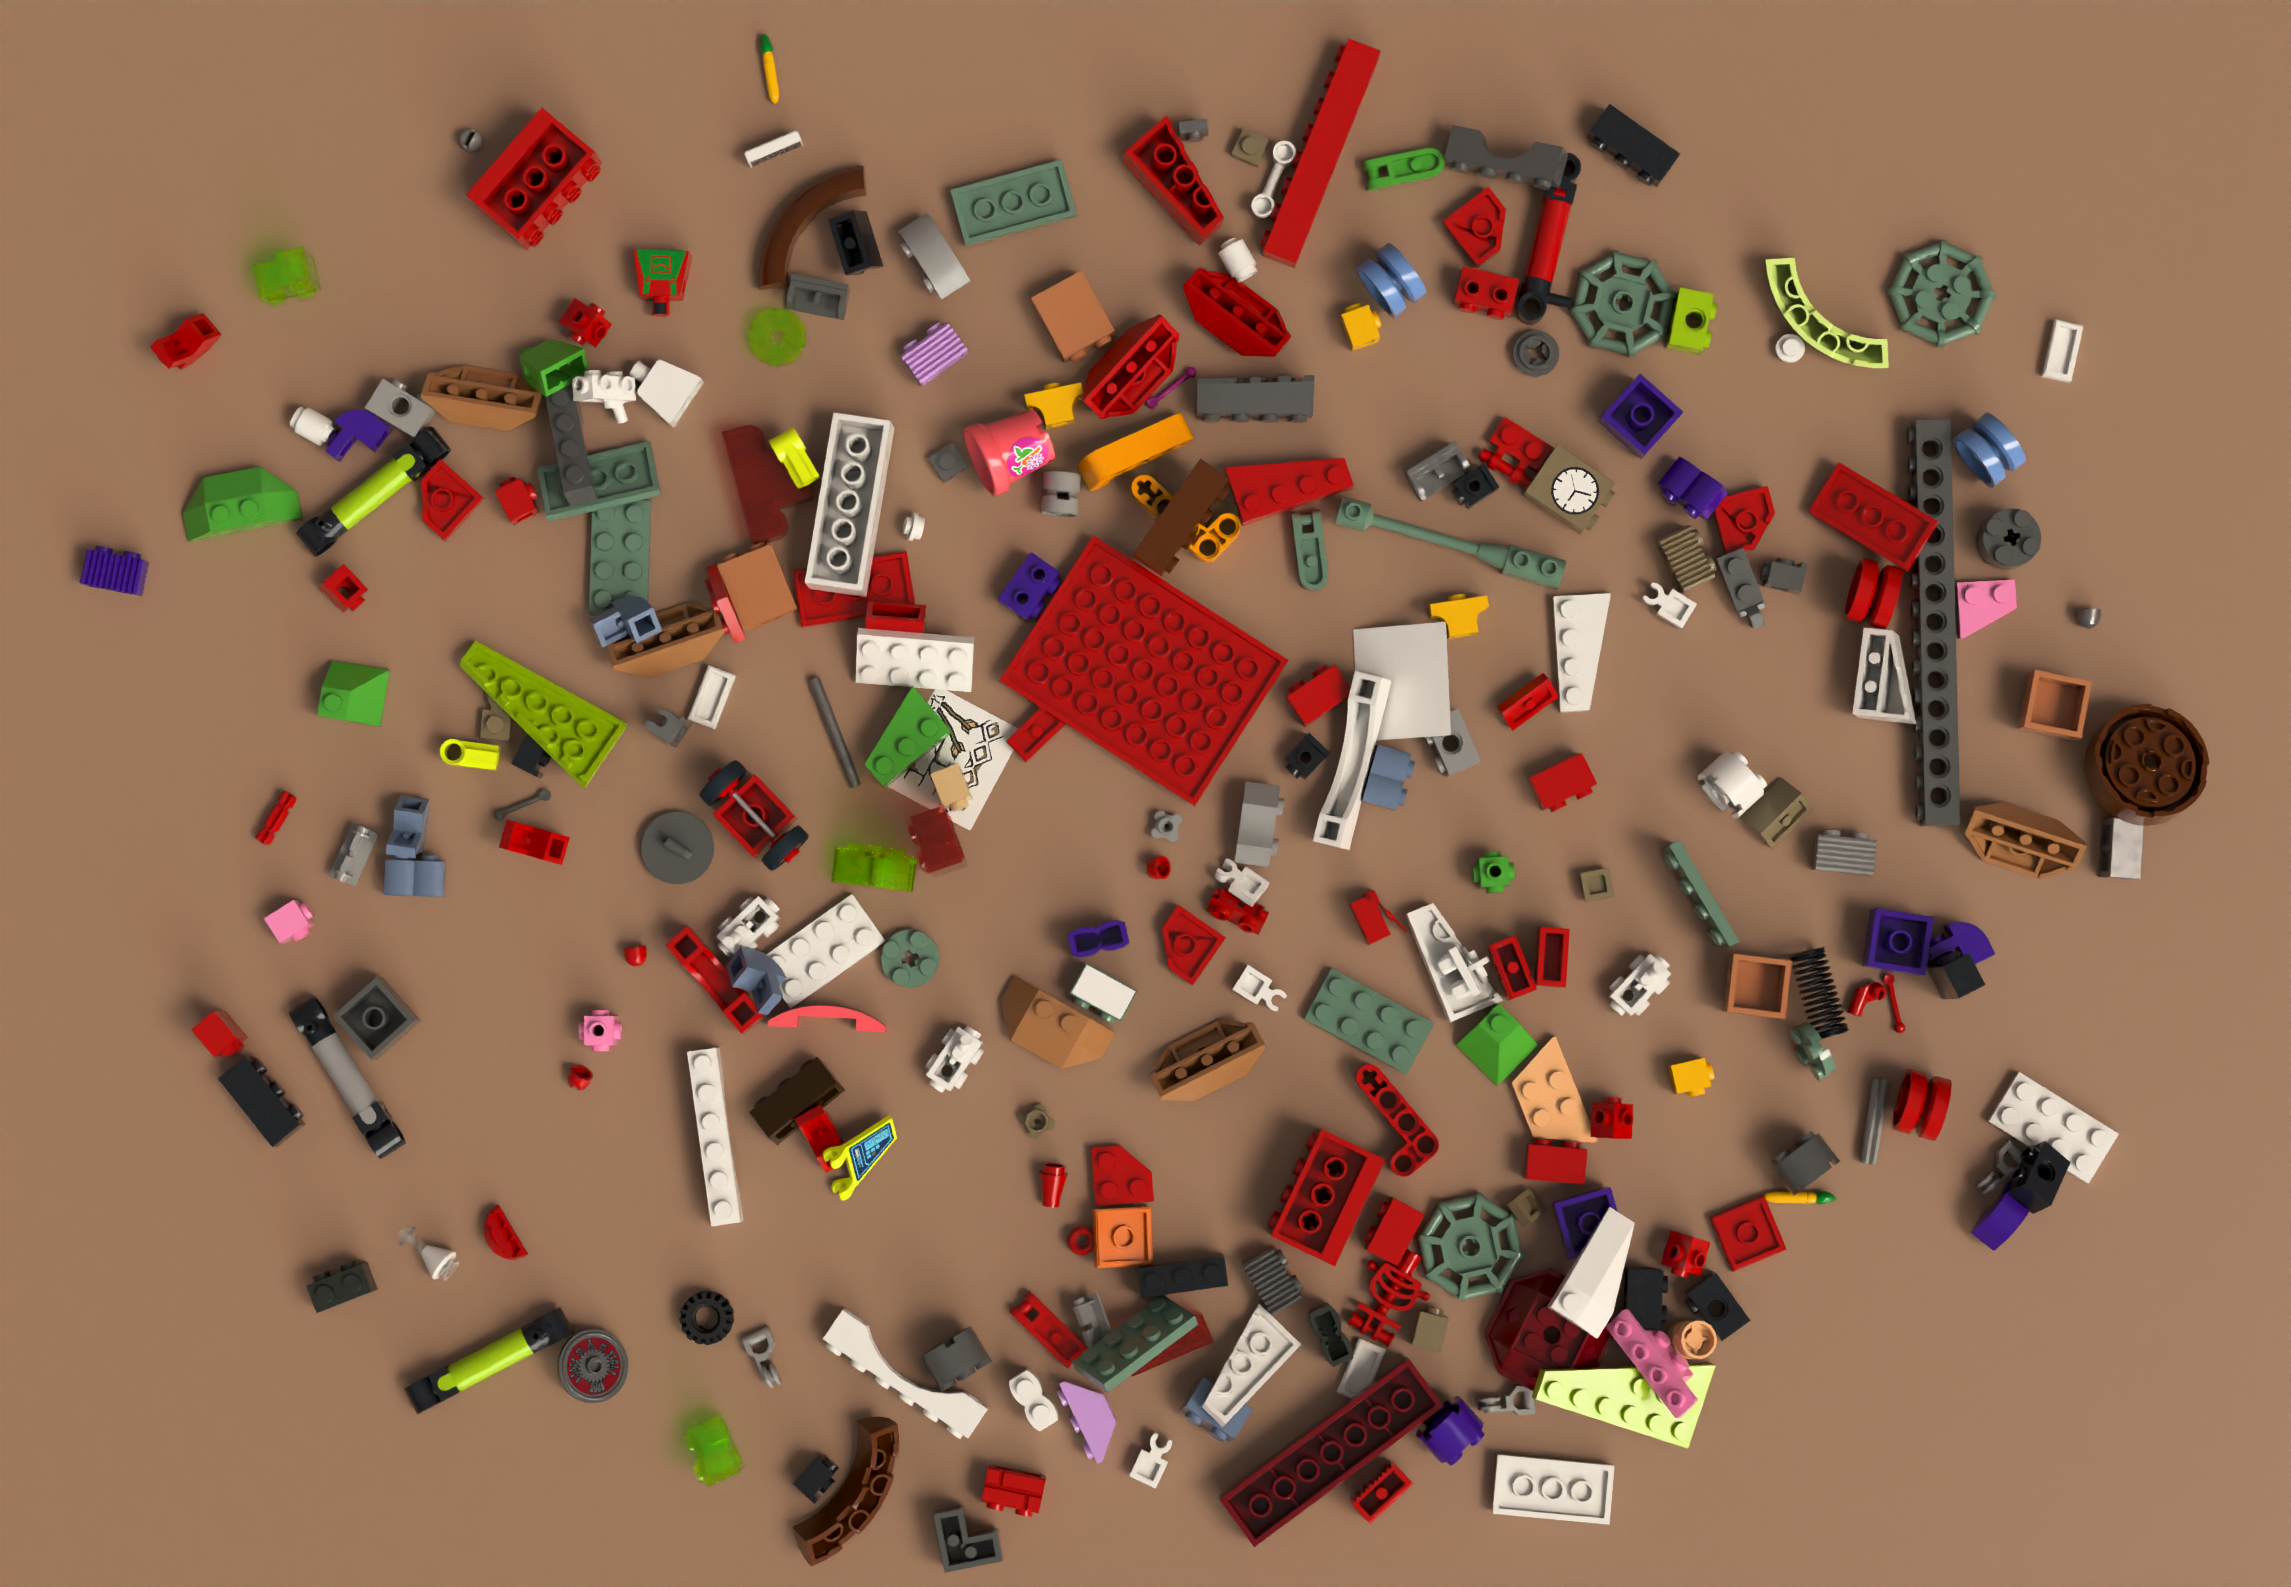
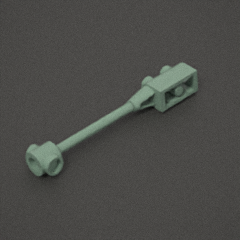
[1335,496,1566,590]

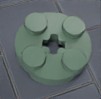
[881,929,940,988]
[1789,1022,1835,1081]

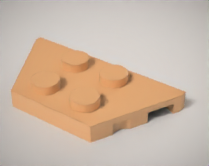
[1511,1036,1597,1143]

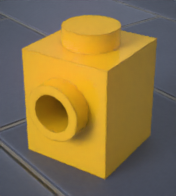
[1340,303,1381,351]
[1667,1058,1714,1097]

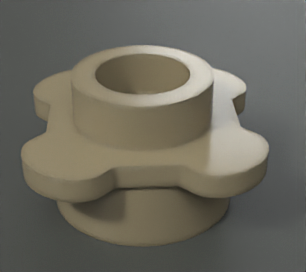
[1020,1104,1055,1139]

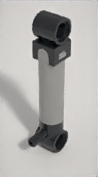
[289,996,406,1159]

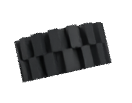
[679,1291,734,1345]

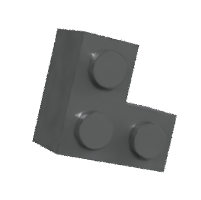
[933,1505,1004,1573]

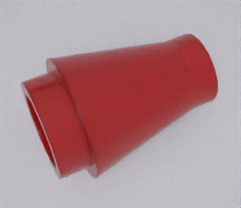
[1039,1163,1068,1207]

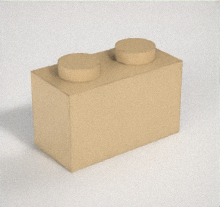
[930,763,973,812]

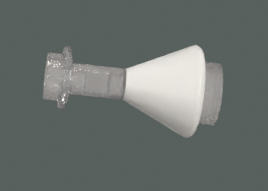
[397,1225,459,1281]

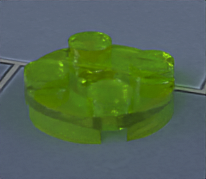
[749,308,807,367]

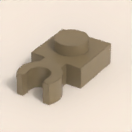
[480,695,513,742]

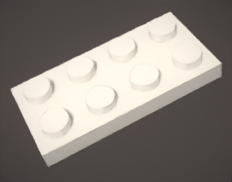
[856,628,975,692]
[766,894,886,1009]
[1987,1072,2119,1184]
[1492,1454,1615,1525]

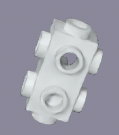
[572,370,636,424]
[716,896,780,957]
[1608,954,1671,1016]
[925,1025,985,1093]

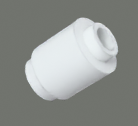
[1218,237,1258,283]
[290,407,336,446]

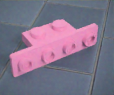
[1606,1309,1698,1418]

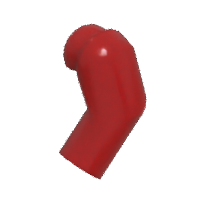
[1847,982,1887,1017]

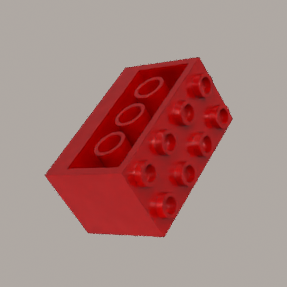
[466,107,602,250]
[1267,1128,1385,1266]

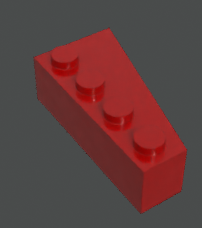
[1225,458,1354,526]

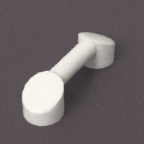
[1251,141,1296,218]

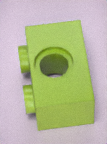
[1666,287,1717,355]

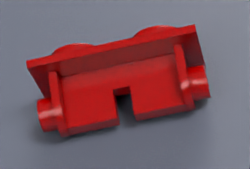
[1206,888,1269,935]

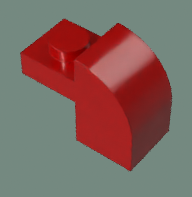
[150,313,222,370]
[499,820,570,865]
[795,1105,846,1173]

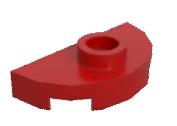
[483,1204,528,1260]

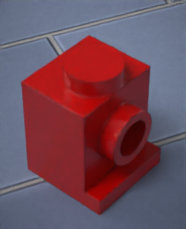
[318,564,368,613]

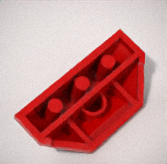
[1183,267,1291,357]
[1081,314,1180,419]

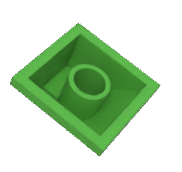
[317,661,390,727]
[1456,1003,1538,1086]

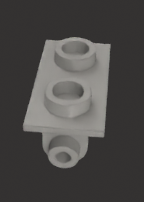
[329,822,379,887]
[1072,1292,1112,1349]

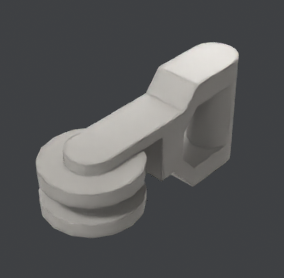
[1975,1139,2022,1194]
[741,1326,782,1388]
[1477,1385,1536,1416]

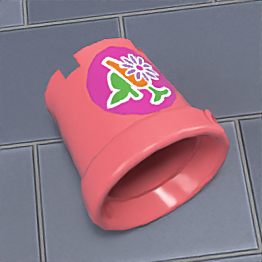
[964,408,1055,497]

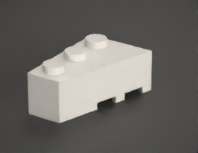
[1852,628,1916,724]

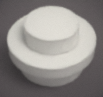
[1775,334,1805,363]
[903,512,925,541]

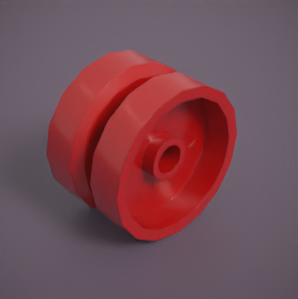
[1844,557,1903,630]
[1892,1069,1952,1141]

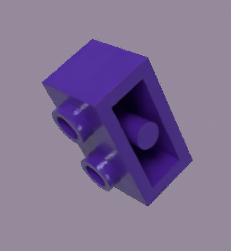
[998,552,1061,622]

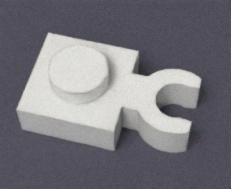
[1642,582,1697,629]
[1214,858,1269,907]
[1232,965,1287,1011]
[1129,1432,1172,1489]

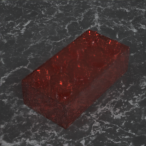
[907,805,968,878]

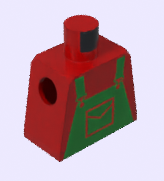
[634,249,692,317]

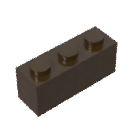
[749,1057,845,1145]

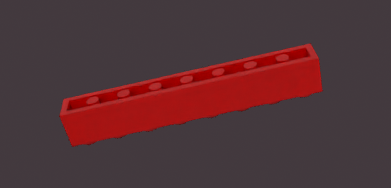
[1260,38,1381,268]

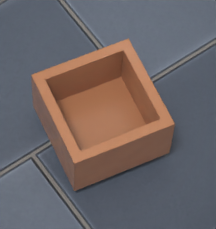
[2017,670,2092,741]
[1723,954,1792,1019]

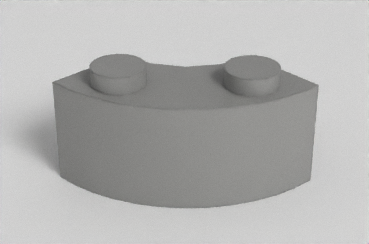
[898,213,970,299]
[1234,781,1284,867]

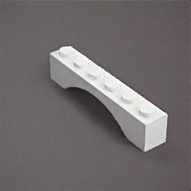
[1313,671,1391,850]
[687,1048,744,1226]
[823,1308,989,1439]

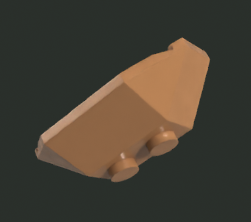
[421,365,542,432]
[607,603,724,678]
[1965,802,2087,879]
[1000,976,1115,1069]
[1149,1020,1266,1101]

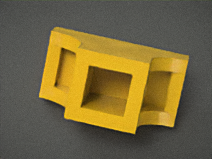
[1024,382,1083,429]
[1428,594,1489,639]

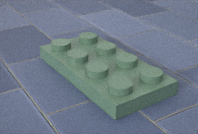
[950,160,1077,247]
[537,441,661,522]
[589,500,652,615]
[1662,840,1739,948]
[1304,968,1434,1075]
[1072,1295,1198,1393]

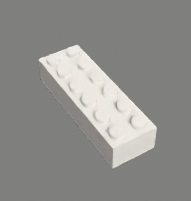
[805,413,895,597]

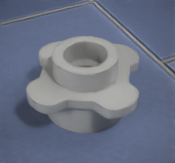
[1151,811,1183,843]

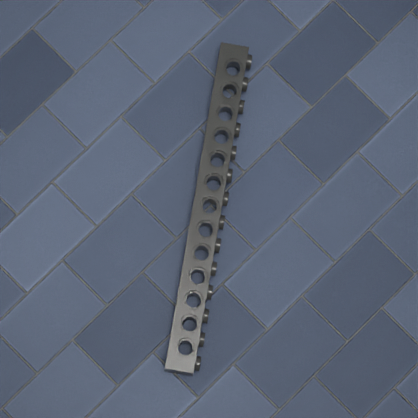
[1906,419,1960,827]

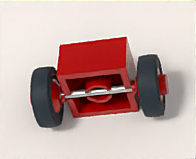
[699,760,809,871]

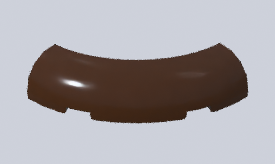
[758,166,867,290]
[792,1416,899,1567]

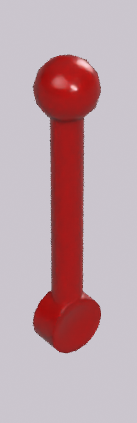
[1882,973,1905,1033]

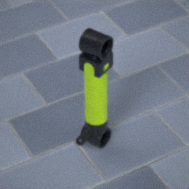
[296,427,451,557]
[404,1307,574,1414]

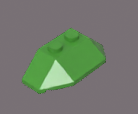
[183,466,303,542]

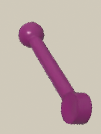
[1147,367,1197,409]

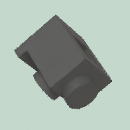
[1760,558,1807,594]

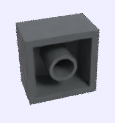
[333,977,421,1060]

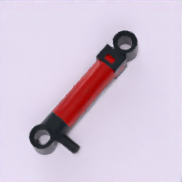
[1516,153,1581,325]

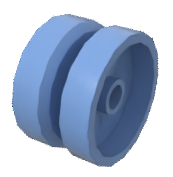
[1356,243,1427,318]
[1953,412,2026,488]

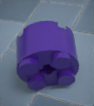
[1416,1396,1485,1466]

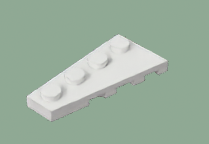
[1552,593,1611,713]
[1405,903,1503,1023]
[1201,1304,1301,1427]

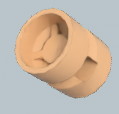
[1667,1320,1717,1359]

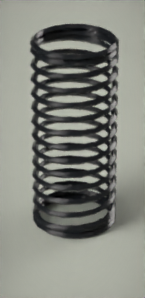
[1789,947,1849,1039]

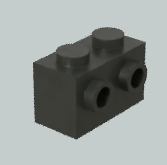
[307,1260,378,1313]

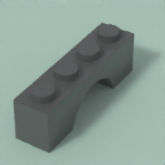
[1444,125,1568,190]
[546,384,598,507]

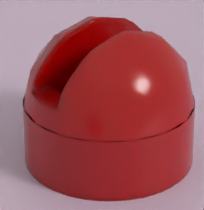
[1146,856,1171,879]
[623,945,647,967]
[567,1065,593,1091]

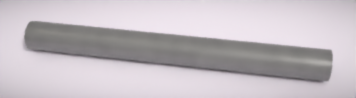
[809,677,861,788]

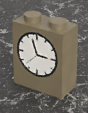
[1523,444,1615,534]

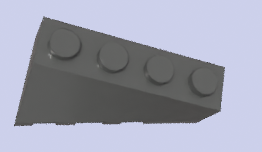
[1197,375,1314,423]

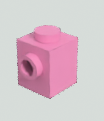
[264,899,314,944]

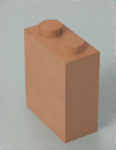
[1031,270,1115,363]
[717,542,799,632]

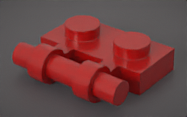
[1478,417,1553,489]

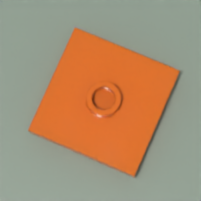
[1092,1206,1153,1268]

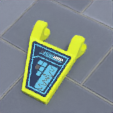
[823,1115,897,1200]

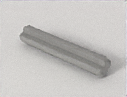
[1860,1078,1889,1165]

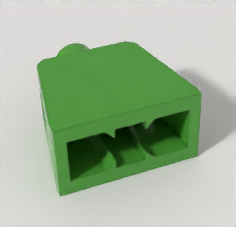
[519,339,589,397]

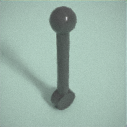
[493,789,551,820]

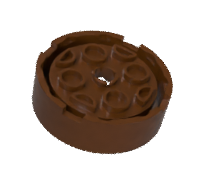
[2084,704,2209,826]

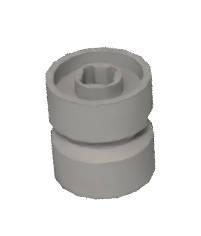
[1041,471,1081,517]

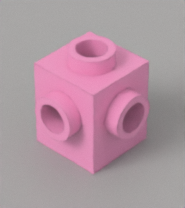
[579,1010,622,1051]

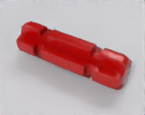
[255,791,297,845]

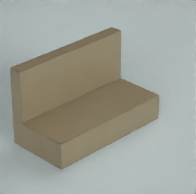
[1740,777,1813,849]

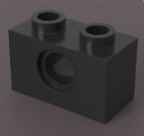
[2007,1141,2071,1214]
[1684,1271,1751,1341]

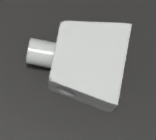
[629,359,704,428]

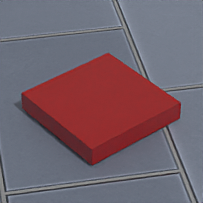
[1709,1195,1787,1272]

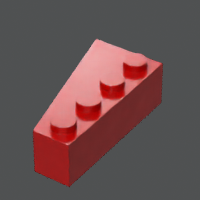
[1122,115,1224,246]

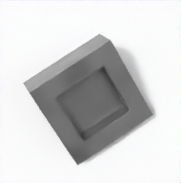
[1178,119,1208,142]
[928,443,968,484]

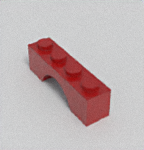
[666,926,766,1034]

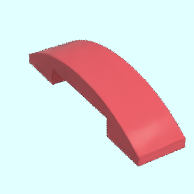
[768,1006,887,1032]

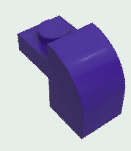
[326,410,393,462]
[1928,922,1995,964]
[1971,1180,2029,1251]

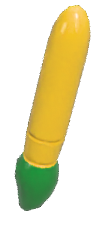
[760,34,779,104]
[1764,1191,1836,1204]

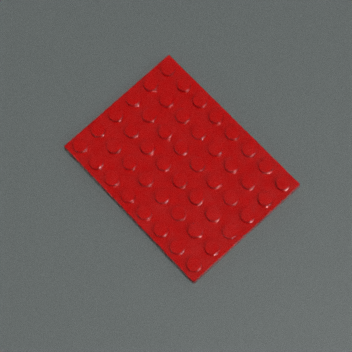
[999,535,1289,807]

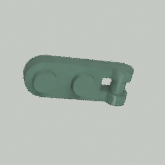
[1291,509,1328,591]

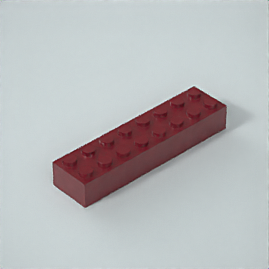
[1219,1357,1444,1547]

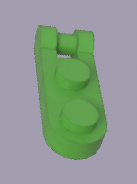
[1362,148,1445,191]

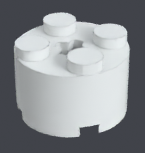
[1698,751,1767,819]

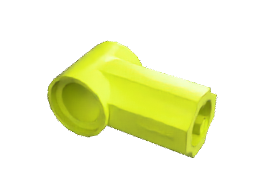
[768,426,820,489]
[440,739,500,771]

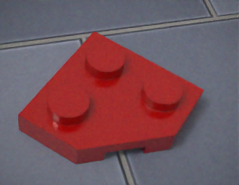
[1442,186,1506,268]
[421,459,485,541]
[1713,486,1775,553]
[705,563,746,643]
[1162,905,1226,986]
[1091,1145,1154,1206]

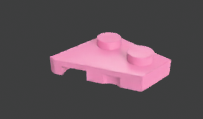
[1955,580,2017,639]

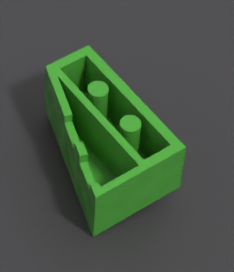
[865,686,952,788]

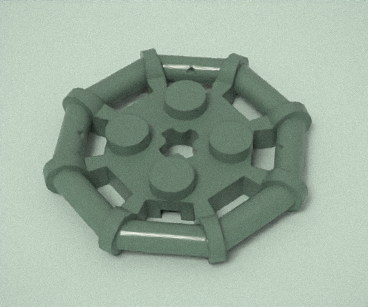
[1887,239,1996,348]
[1569,250,1677,358]
[1416,1192,1525,1302]

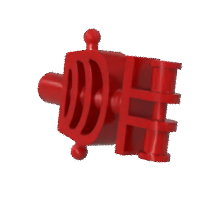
[1347,1249,1430,1347]

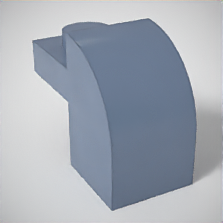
[589,596,662,648]
[386,795,429,858]
[726,946,786,1015]

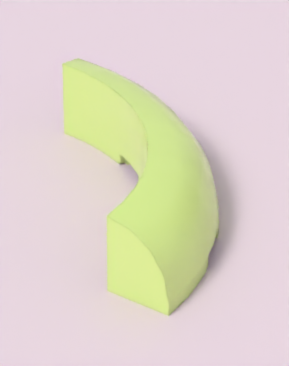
[1766,258,1889,368]

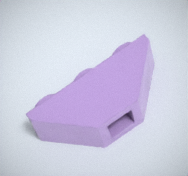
[1057,1379,1116,1464]

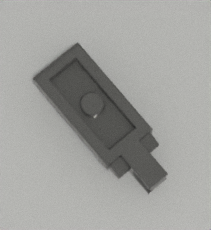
[1715,546,1765,629]

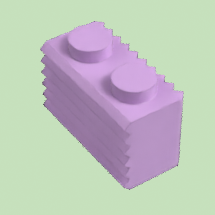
[901,322,969,387]

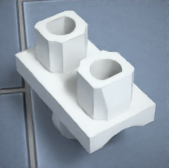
[1437,944,1490,999]

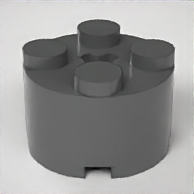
[1976,508,2041,570]
[1772,1131,1840,1196]
[922,1326,992,1391]

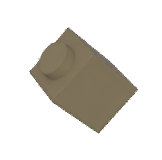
[1410,1306,1449,1353]

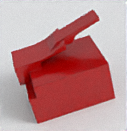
[1349,890,1408,945]

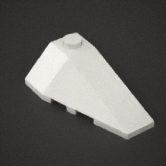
[1547,1207,1635,1339]

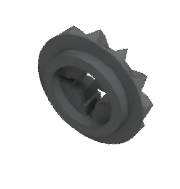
[1513,330,1559,377]

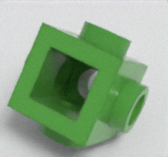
[1472,851,1515,893]

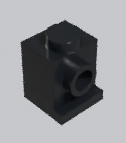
[1452,463,1499,509]
[511,733,551,779]
[1284,733,1330,780]
[793,1455,839,1504]

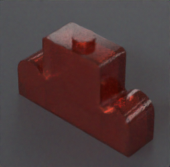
[722,425,813,545]

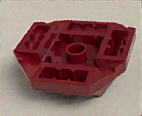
[1484,1268,1613,1391]

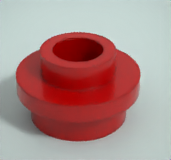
[1067,1226,1094,1255]

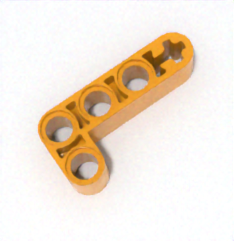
[1077,413,1195,491]
[1131,475,1241,563]

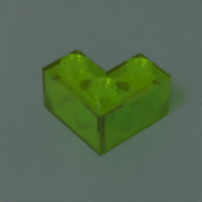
[252,246,321,306]
[831,843,917,892]
[685,1414,745,1487]

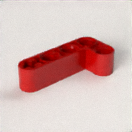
[1355,1064,1439,1177]

